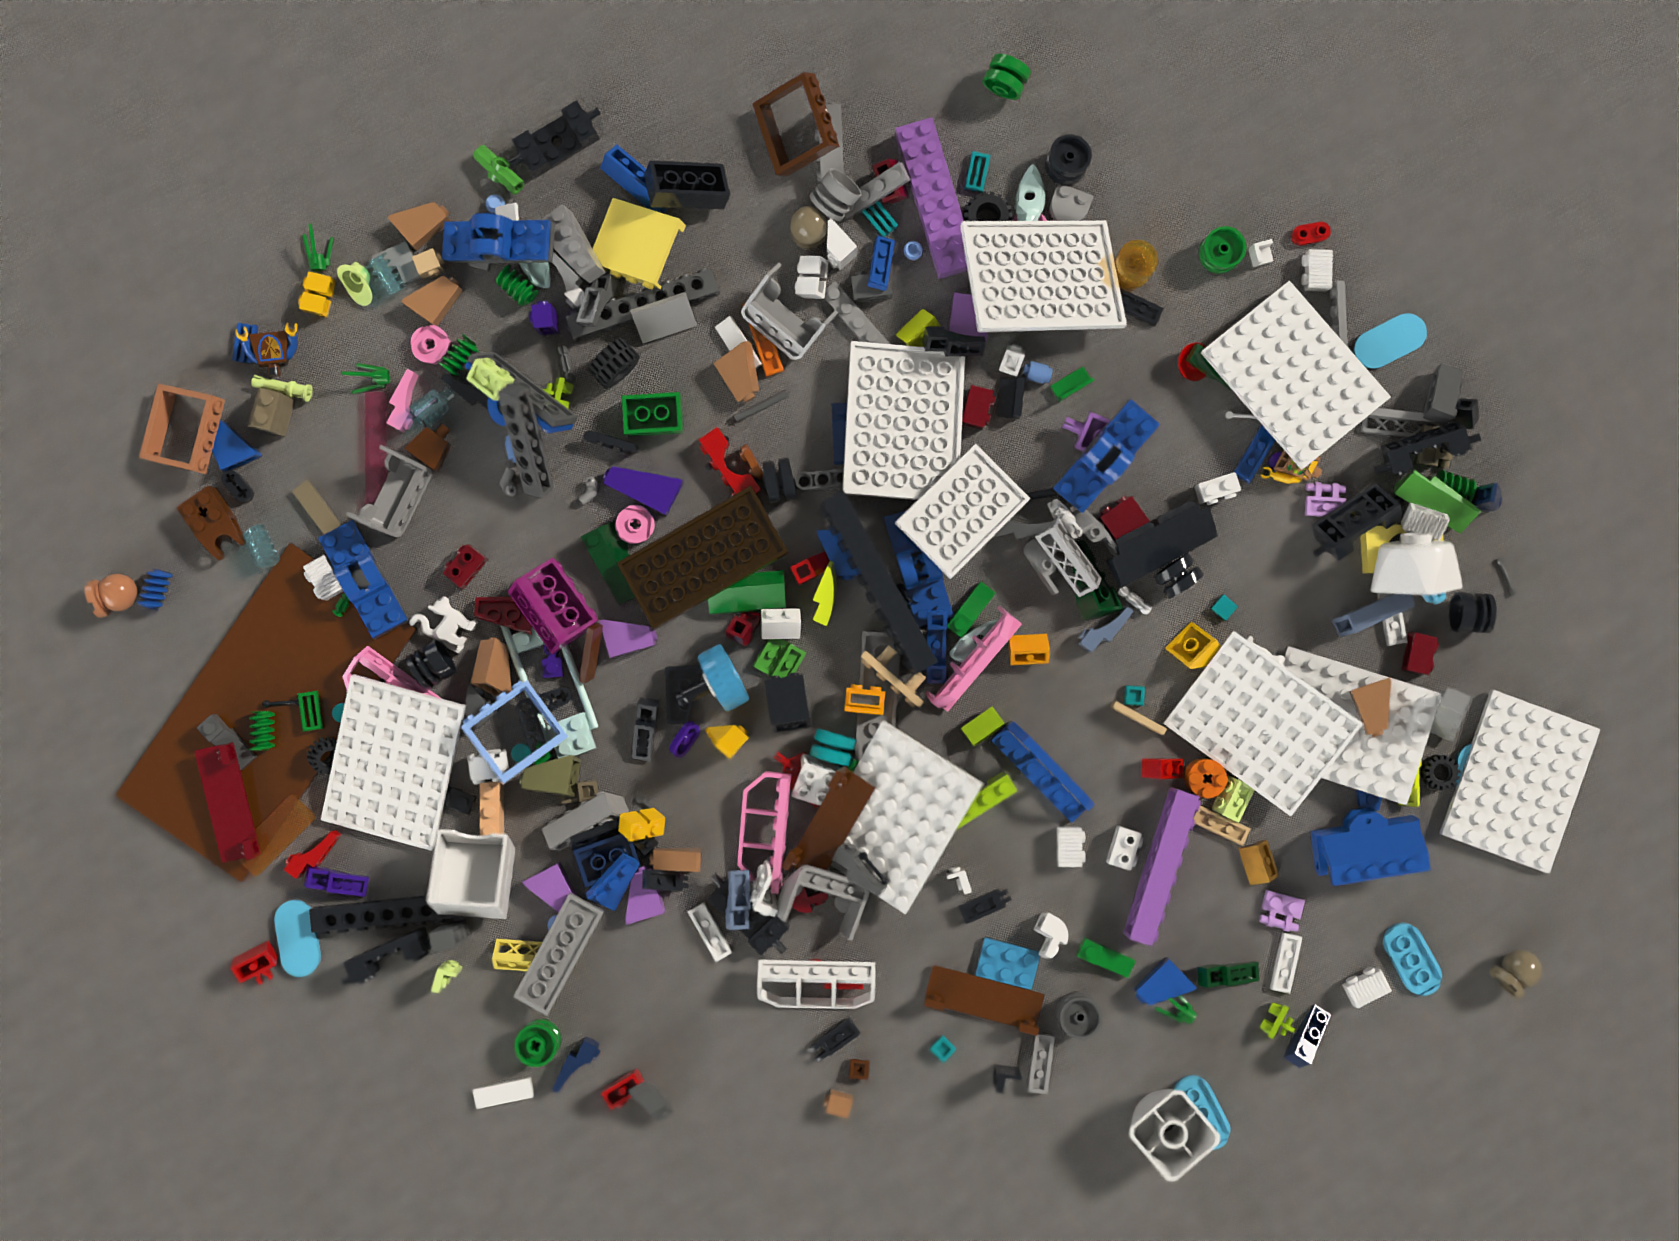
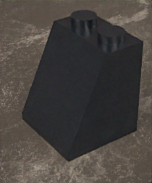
[764,673,812,733]

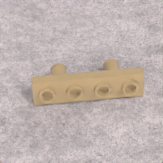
[860,645,926,707]

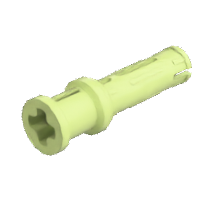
[251,375,313,402]

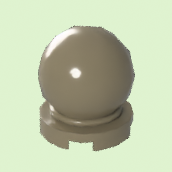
[790,206,828,250]
[1489,950,1543,1000]

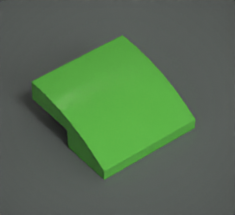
[752,639,806,678]

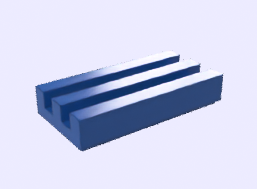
[232,323,258,364]

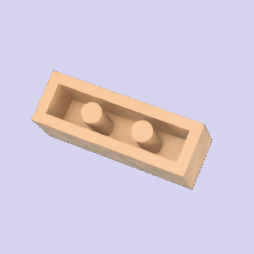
[480,781,504,836]

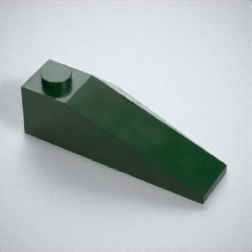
[581,521,635,605]
[1072,540,1123,620]

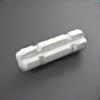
[1117,586,1152,615]

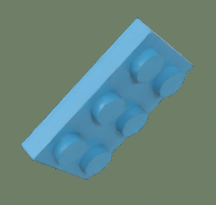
[975,937,1040,990]

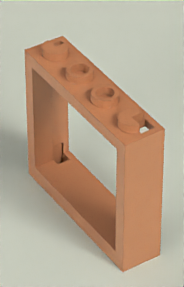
[139,384,225,474]

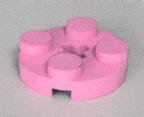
[411,325,451,364]
[615,505,655,544]

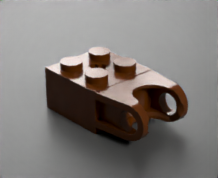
[176,486,246,561]

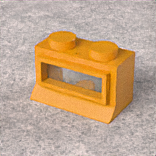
[844,684,885,715]

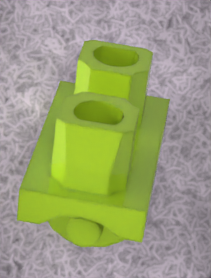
[543,377,574,409]
[1260,1003,1295,1039]

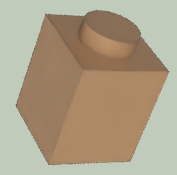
[823,1089,853,1119]

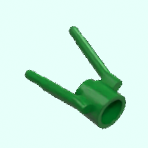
[302,223,334,272]
[341,363,390,394]
[1155,995,1197,1025]

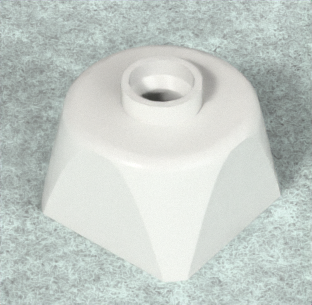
[1371,533,1463,595]
[1130,1089,1220,1181]

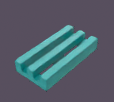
[964,151,991,193]
[862,201,898,237]

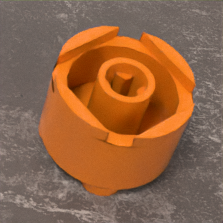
[1184,758,1228,798]

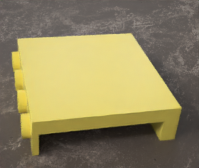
[593,198,686,290]

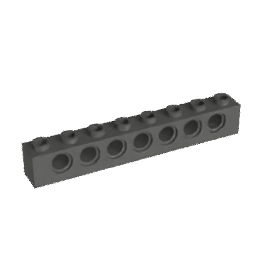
[566,268,720,342]

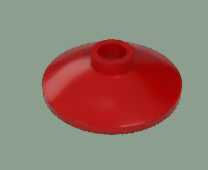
[1178,342,1206,381]

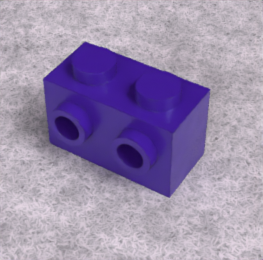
[529,301,559,336]

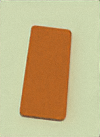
[239,794,316,876]

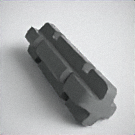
[556,345,575,383]

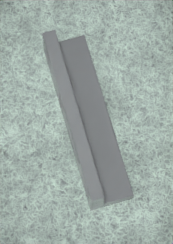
[1361,408,1440,437]
[1035,518,1102,597]

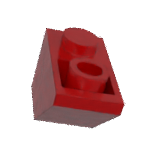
[790,551,830,585]
[1141,758,1184,779]

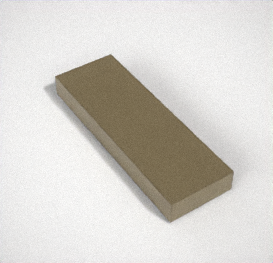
[292,480,342,534]

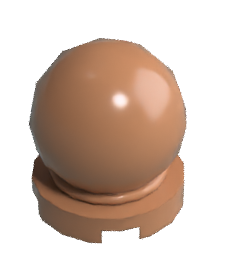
[84,573,138,618]

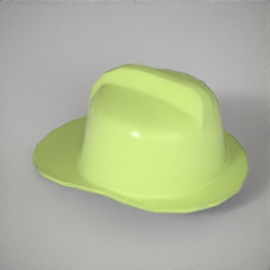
[337,262,372,306]

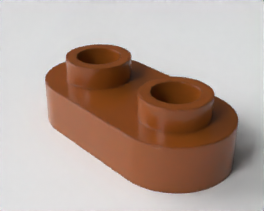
[739,444,764,481]

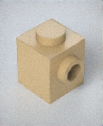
[412,248,445,279]

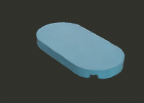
[1353,313,1427,369]
[274,899,321,977]
[1383,922,1442,996]
[1174,1075,1231,1150]

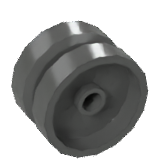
[1056,992,1102,1040]

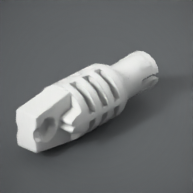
[1047,499,1082,538]

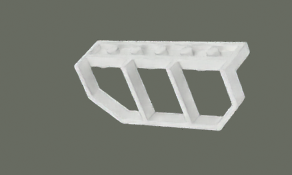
[757,960,875,1009]

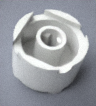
[467,749,509,784]

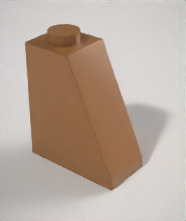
[387,202,451,250]
[401,275,463,326]
[713,341,760,403]
[471,637,512,697]
[1349,677,1391,737]
[650,848,701,872]

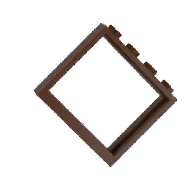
[752,72,840,176]

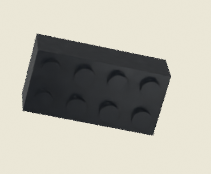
[644,160,730,209]

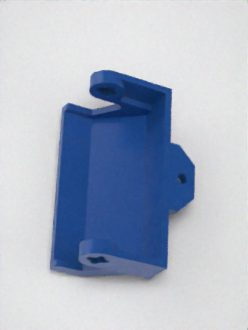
[1310,807,1431,886]

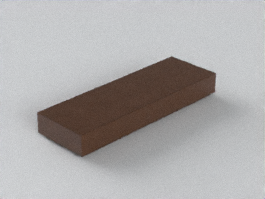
[579,623,603,683]

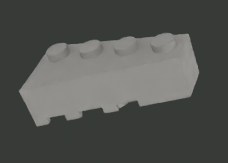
[814,104,844,185]
[541,204,605,283]
[1430,687,1471,742]
[542,791,629,851]

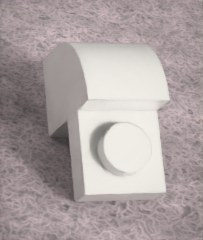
[1033,913,1068,958]

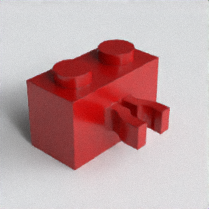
[230,940,278,985]

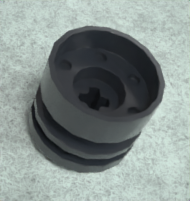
[1449,592,1497,633]
[406,639,457,690]

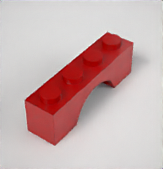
[698,427,762,496]

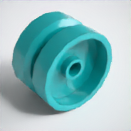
[809,729,857,766]

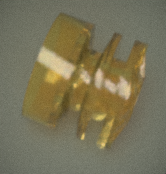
[1114,240,1159,289]

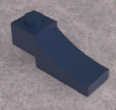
[831,403,847,465]
[552,1037,601,1093]

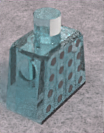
[409,387,454,428]

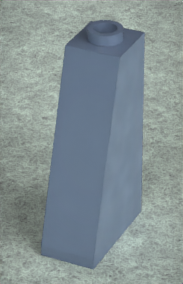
[1332,593,1416,637]

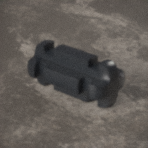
[896,583,912,606]

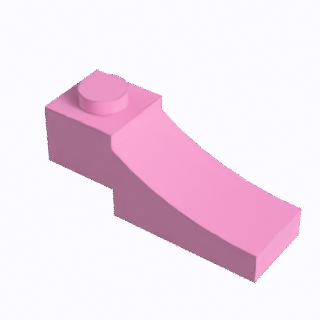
[386,369,419,433]

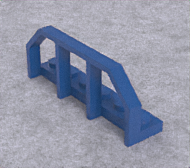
[991,720,1095,823]

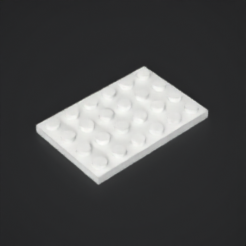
[895,444,1030,579]

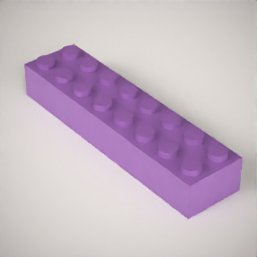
[895,117,968,279]
[1123,787,1201,946]

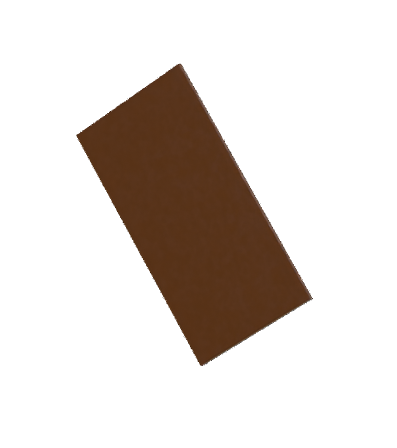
[115,543,417,882]

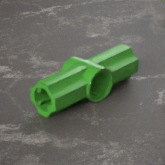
[473,145,525,195]

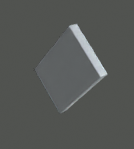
[631,292,697,343]

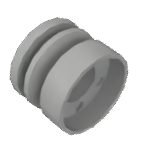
[810,168,862,221]

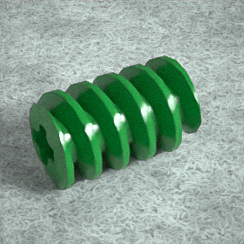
[496,264,539,307]
[438,333,479,376]
[1435,470,1477,503]
[249,711,275,751]

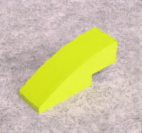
[813,561,837,626]

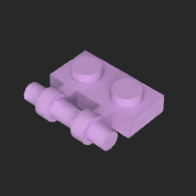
[1305,482,1346,517]
[1259,890,1305,932]

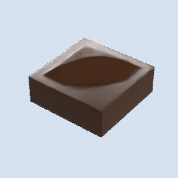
[849,1059,870,1081]

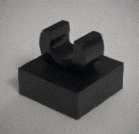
[632,835,659,857]

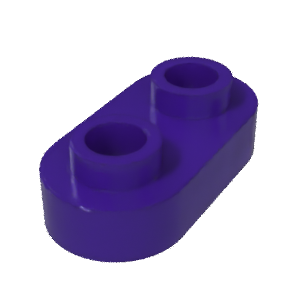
[669,721,700,758]

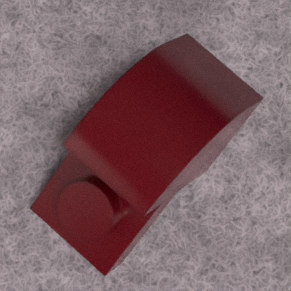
[725,612,761,646]
[791,886,829,913]

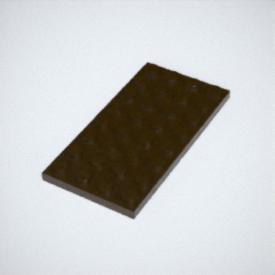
[617,486,789,630]

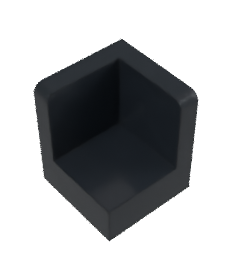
[1453,398,1479,429]

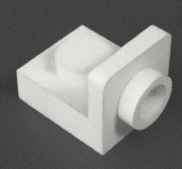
[999,344,1025,377]
[946,866,972,894]

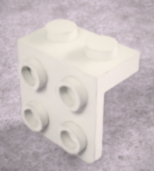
[750,860,778,917]

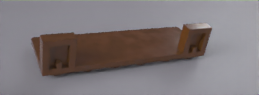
[781,766,876,871]
[923,965,1044,1036]

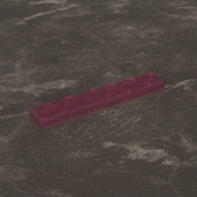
[365,392,387,505]

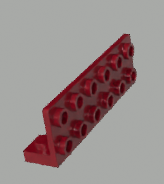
[194,742,261,863]

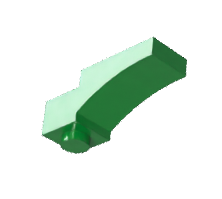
[947,581,996,638]
[1076,937,1136,978]

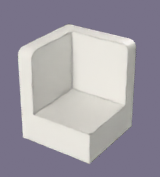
[1248,239,1273,268]

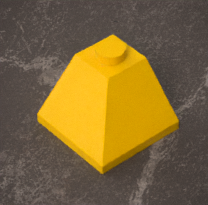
[1165,621,1221,669]

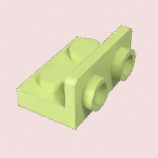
[466,357,515,401]
[1212,775,1255,823]
[431,960,463,993]

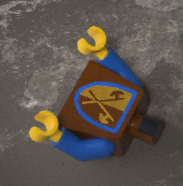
[235,322,298,377]

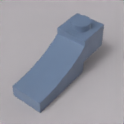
[1078,607,1133,653]
[725,870,751,930]

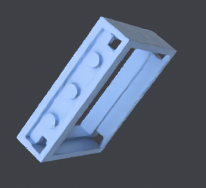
[461,680,568,784]

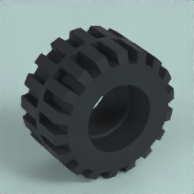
[963,191,1012,221]
[588,338,640,389]

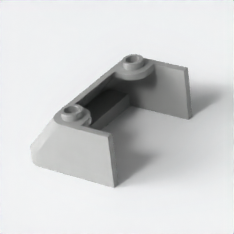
[741,263,838,360]
[346,445,432,537]
[1023,509,1117,595]
[776,865,869,941]

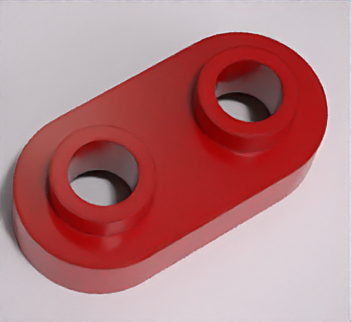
[1291,222,1331,246]

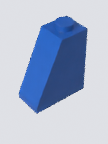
[212,420,262,471]
[817,530,857,580]
[1134,957,1197,1006]

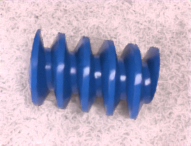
[137,568,173,610]

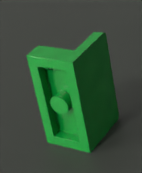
[1050,366,1095,403]

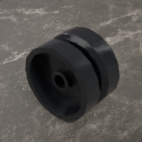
[1045,134,1092,185]
[762,457,797,504]
[1153,553,1204,599]

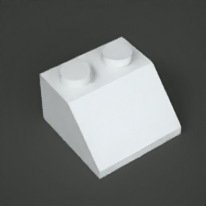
[827,218,857,270]

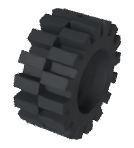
[307,737,337,775]
[1421,755,1460,790]

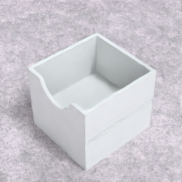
[427,830,515,919]

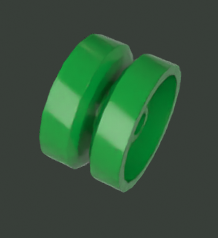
[982,53,1031,100]
[1198,226,1247,274]
[514,1019,561,1067]

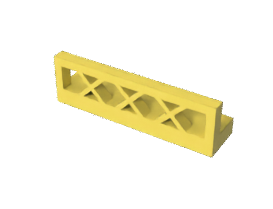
[492,939,543,971]

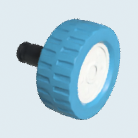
[675,644,749,711]

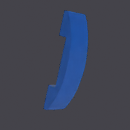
[926,610,947,683]

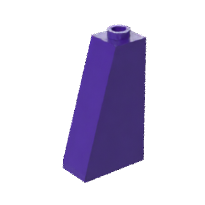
[603,466,684,516]

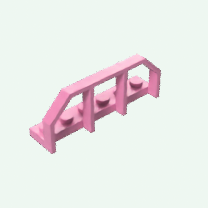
[925,606,1022,712]
[343,646,442,699]
[737,771,792,894]

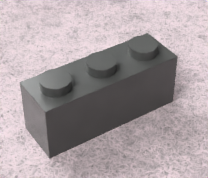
[1423,363,1463,426]
[429,919,471,953]

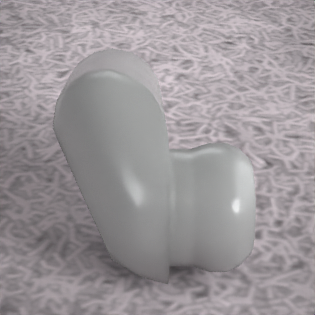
[500,468,517,496]
[578,476,598,505]

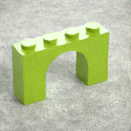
[956,771,1018,830]

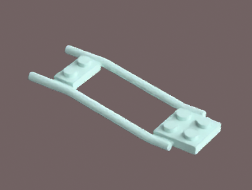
[500,625,599,758]

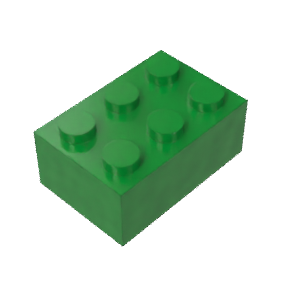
[622,392,684,437]

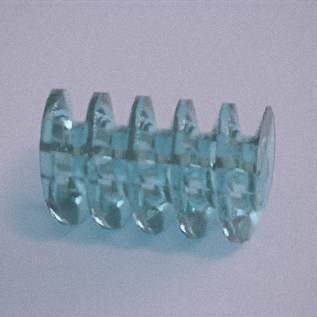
[367,252,406,296]
[243,524,280,568]

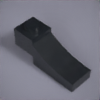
[922,326,986,357]
[441,373,489,410]
[632,697,659,761]

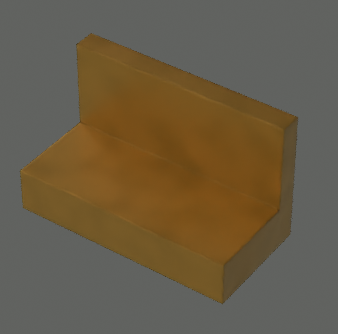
[1238,840,1279,885]

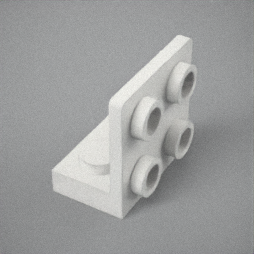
[791,753,840,805]

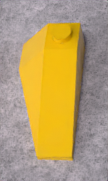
[705,725,749,759]

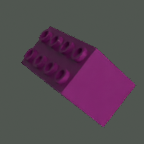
[508,557,598,655]

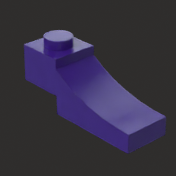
[304,866,369,897]

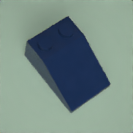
[571,833,641,887]

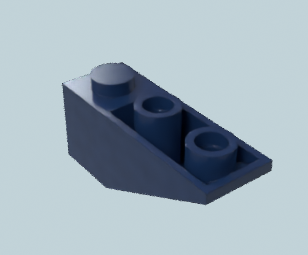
[1283,1004,1331,1068]

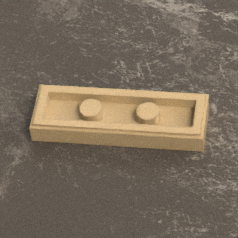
[1110,701,1167,735]
[1193,806,1251,846]

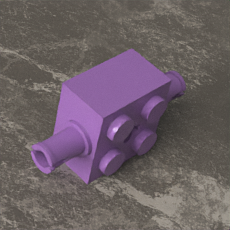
[1062,411,1135,455]

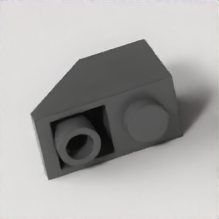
[464,684,498,728]

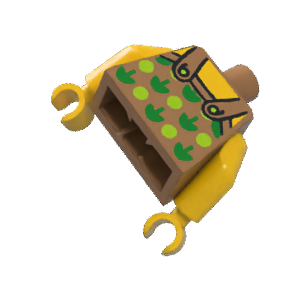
[1260,450,1322,484]

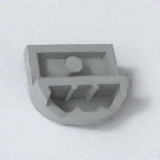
[1048,184,1094,221]

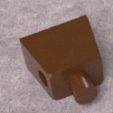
[404,423,452,472]

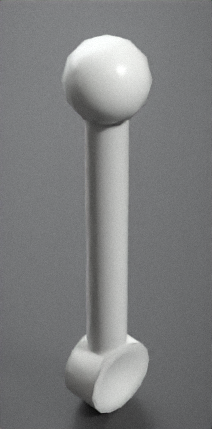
[1225,411,1256,419]

